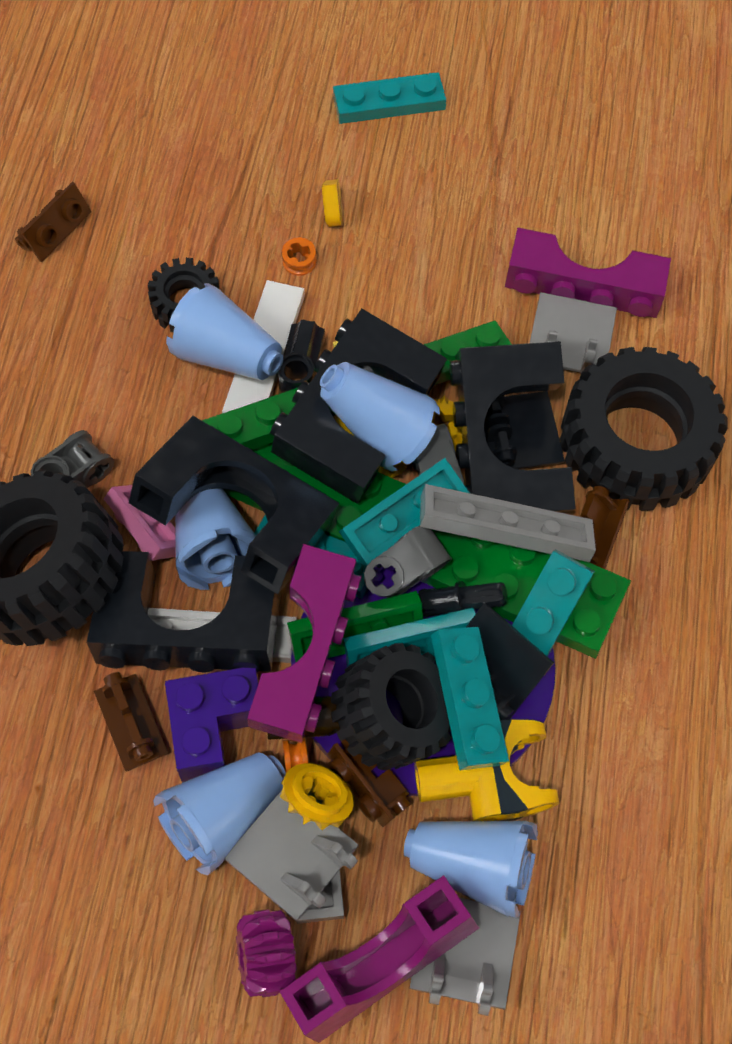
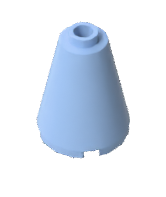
[166,283,283,380]
[320,362,440,471]
[175,488,256,590]
[153,752,286,876]
[403,821,538,918]

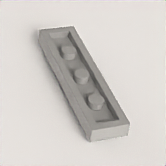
[420,484,596,562]

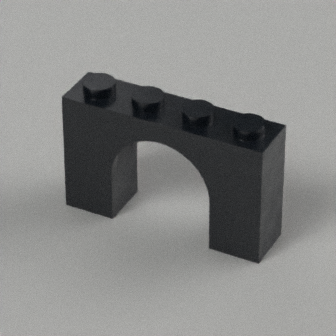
[270,308,447,504]
[449,341,576,513]
[129,416,339,594]
[86,551,282,673]

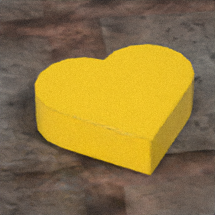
[322,179,342,227]

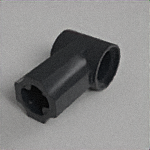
[278,320,325,394]

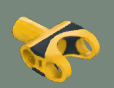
[414,720,560,821]

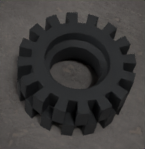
[148,257,220,333]

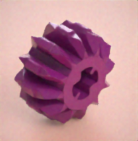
[235,909,297,997]

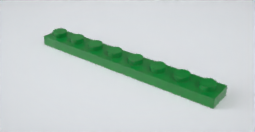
[202,320,512,450]

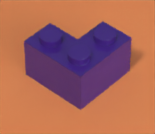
[165,667,258,783]

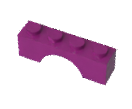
[505,228,671,318]
[247,544,361,743]
[279,875,479,1043]

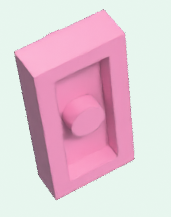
[104,485,176,561]

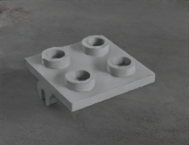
[530,292,617,373]
[225,790,359,922]
[409,898,521,1016]

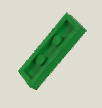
[287,591,423,663]

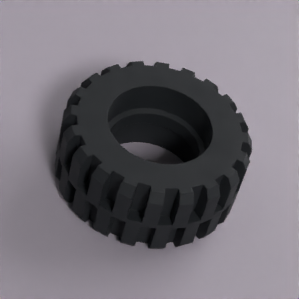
[560,347,728,511]
[0,471,124,646]

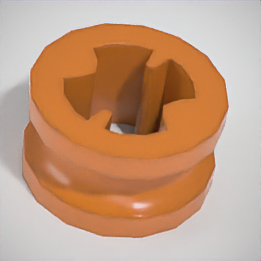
[282,237,317,276]
[282,738,308,773]

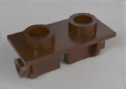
[15,182,92,262]
[580,486,630,569]
[94,672,168,772]
[327,739,411,827]

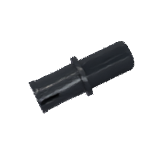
[418,581,507,617]

